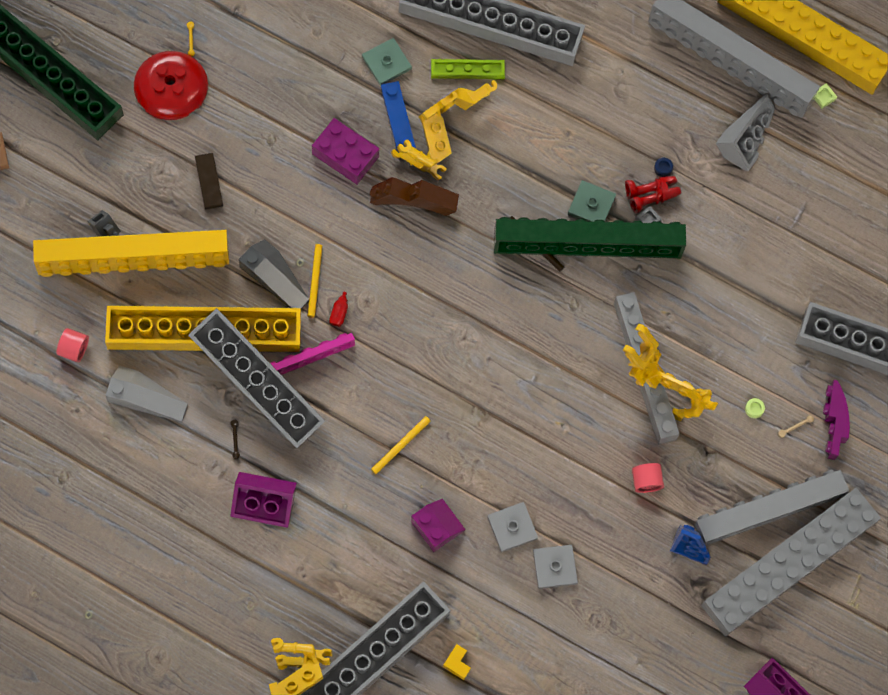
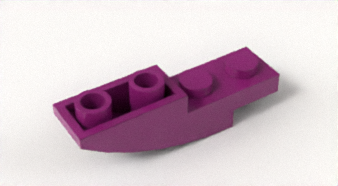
[823,380,850,460]

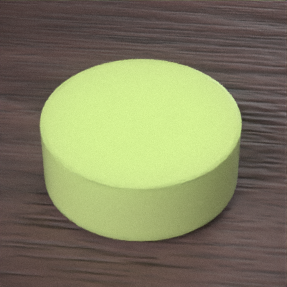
[745,398,765,418]

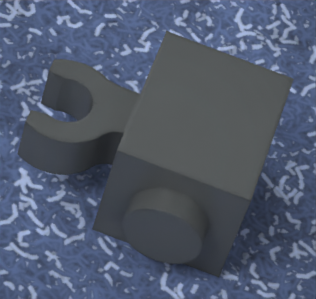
[87,210,121,237]

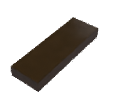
[195,153,223,210]

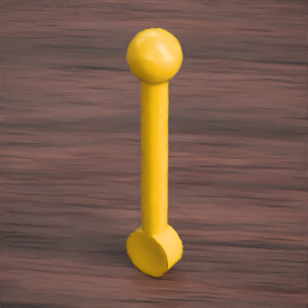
[187,21,195,57]

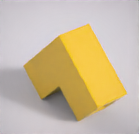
[443,644,471,680]

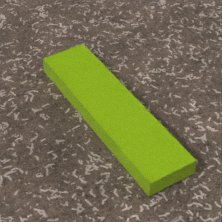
[431,59,505,79]

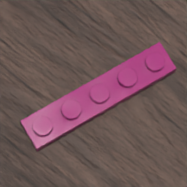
[270,333,355,375]

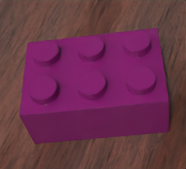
[312,118,379,185]

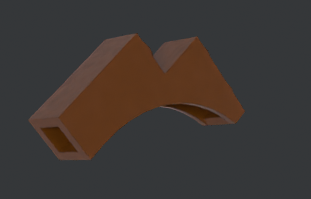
[370,177,459,216]

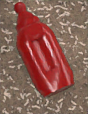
[329,292,348,327]

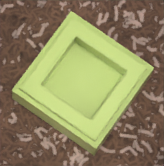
[814,83,837,109]

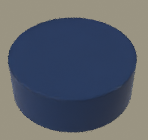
[654,157,673,177]

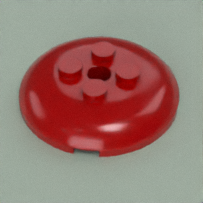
[134,51,208,120]

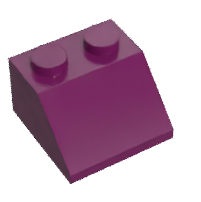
[411,498,466,552]

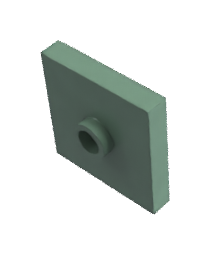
[362,38,412,86]
[568,180,616,222]

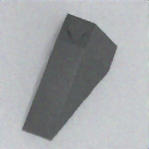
[239,239,309,309]

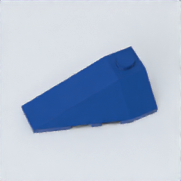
[670,525,711,565]

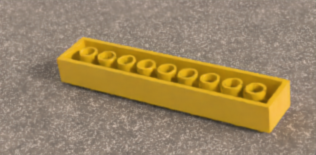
[717,0,888,95]
[33,230,229,277]
[105,306,301,352]

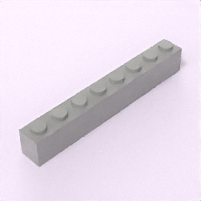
[614,292,679,445]
[694,470,849,546]

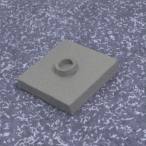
[487,502,538,552]
[533,545,578,589]

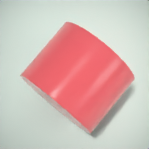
[56,328,89,363]
[632,463,664,493]

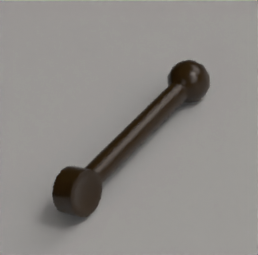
[231,420,240,459]

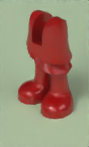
[625,176,682,214]

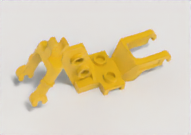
[391,80,497,180]
[623,324,718,421]
[269,638,333,695]

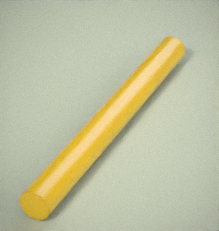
[307,244,323,318]
[371,416,431,474]

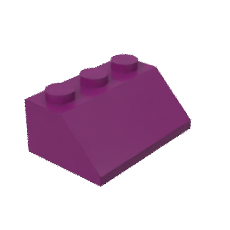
[230,472,297,528]
[743,658,810,695]

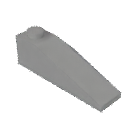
[716,95,775,171]
[105,366,188,423]

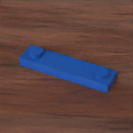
[381,81,416,153]

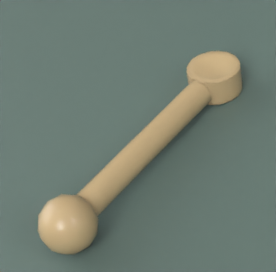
[778,415,814,438]

